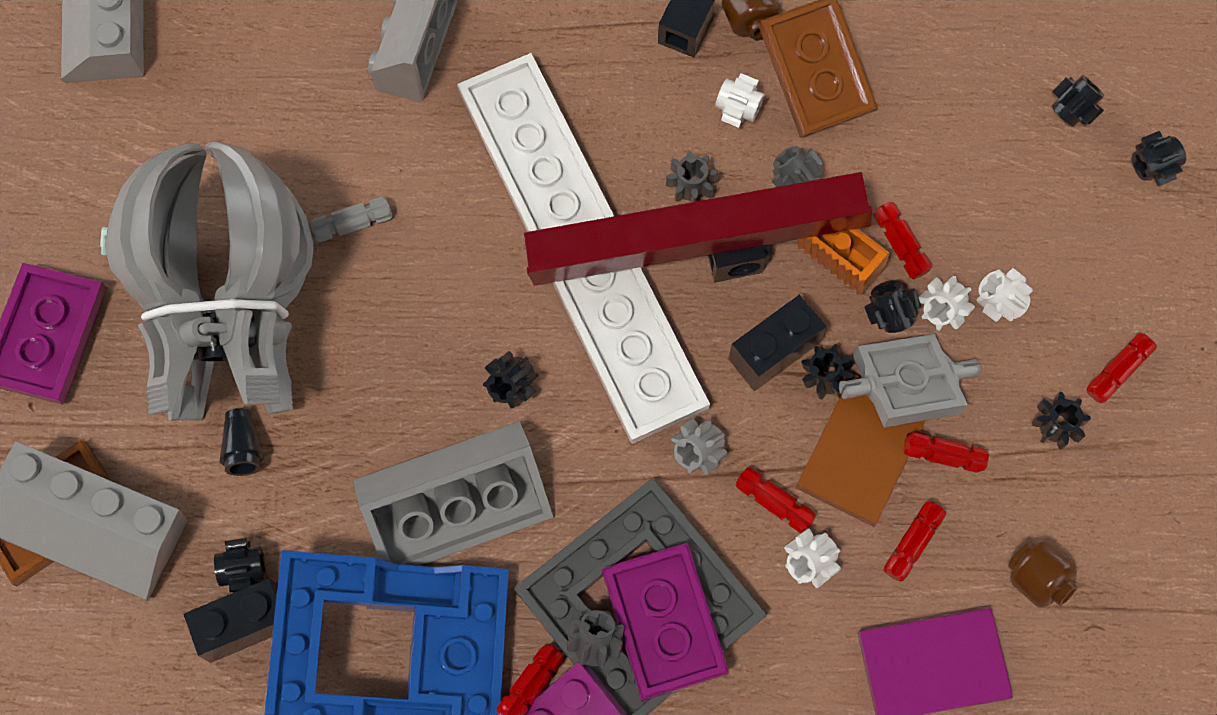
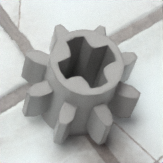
[671,419,728,475]

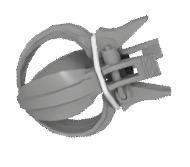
[105,141,314,421]

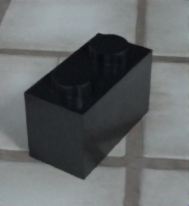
[728,294,827,392]
[183,578,277,663]

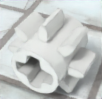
[715,73,765,128]
[977,268,1033,322]
[918,276,975,331]
[784,529,841,588]

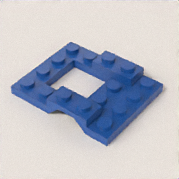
[264,550,509,715]

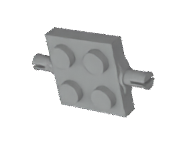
[839,334,980,428]

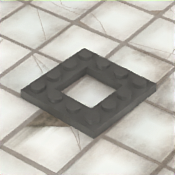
[514,478,767,715]

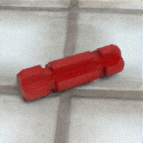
[874,201,931,279]
[1086,333,1157,404]
[903,432,989,473]
[736,467,816,533]
[883,501,946,582]
[497,644,564,715]

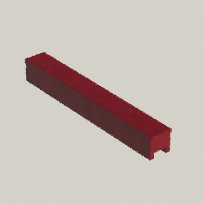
[524,172,872,286]

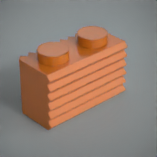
[797,229,890,295]

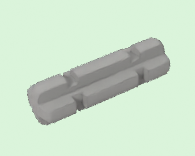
[310,196,392,242]

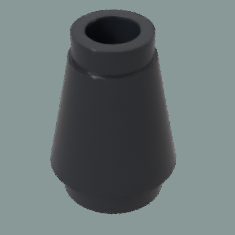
[220,408,264,476]

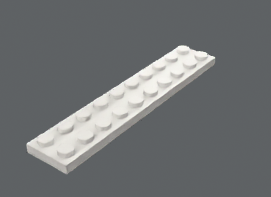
[457,53,710,444]

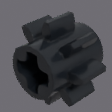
[1052,75,1104,126]
[1132,131,1186,186]
[864,280,921,333]
[801,344,854,400]
[483,351,539,408]
[1032,392,1091,450]
[214,538,266,593]

